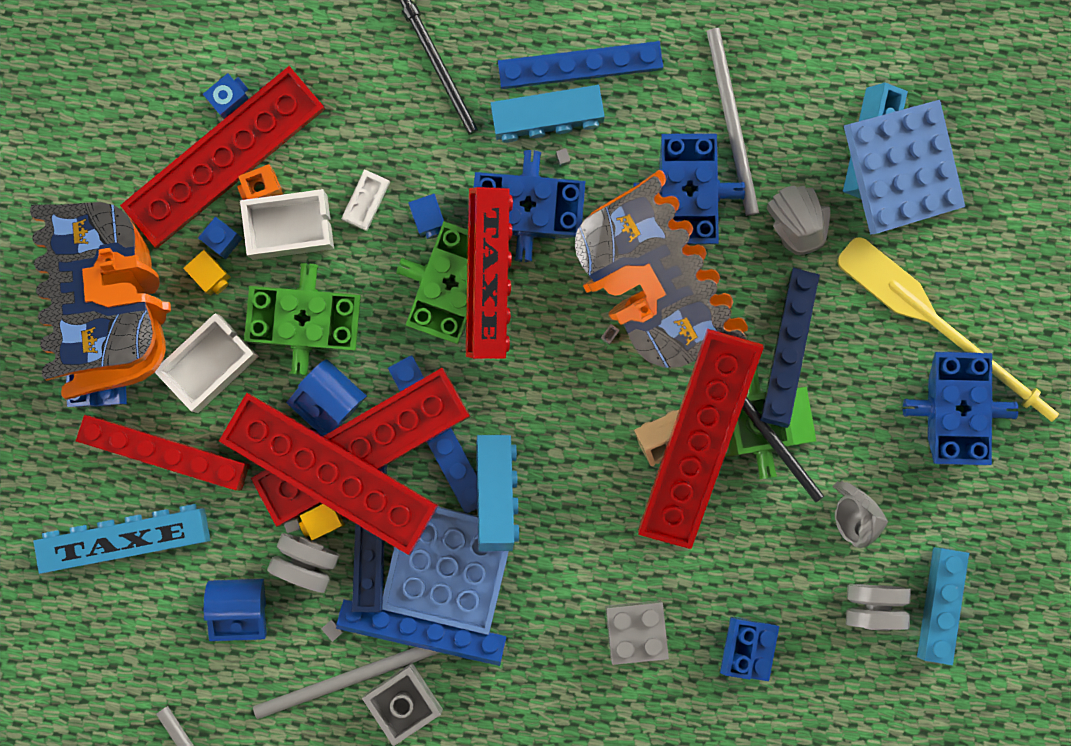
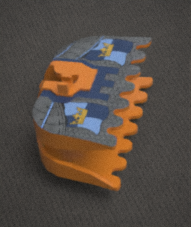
[575,169,748,368]
[30,202,171,400]

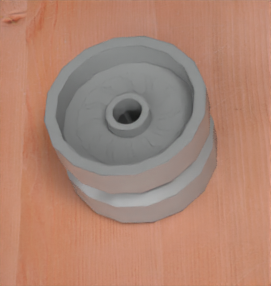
[267,533,340,593]
[846,584,911,631]

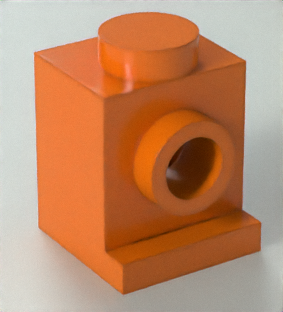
[237,164,283,200]

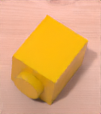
[183,250,231,295]
[299,504,345,541]

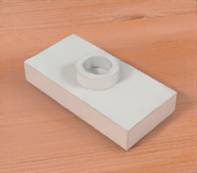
[341,169,390,231]

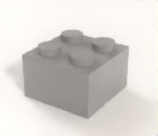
[605,600,669,665]
[362,663,443,746]

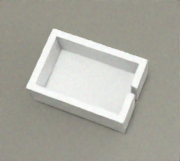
[240,189,334,260]
[155,313,259,413]

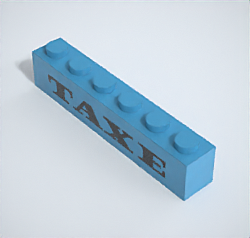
[33,504,211,574]

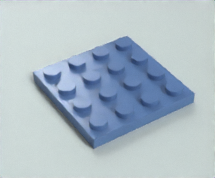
[844,100,965,235]
[382,507,509,635]

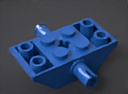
[633,134,745,244]
[474,150,586,262]
[903,352,1018,465]

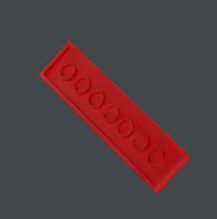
[120,66,325,248]
[638,329,764,549]
[251,368,471,527]
[219,393,439,555]

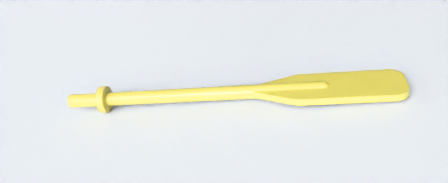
[837,237,1059,422]

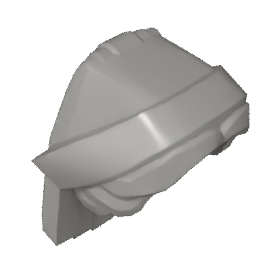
[767,186,830,255]
[832,481,888,548]

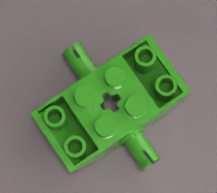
[396,221,468,344]
[244,263,361,376]
[725,368,817,479]

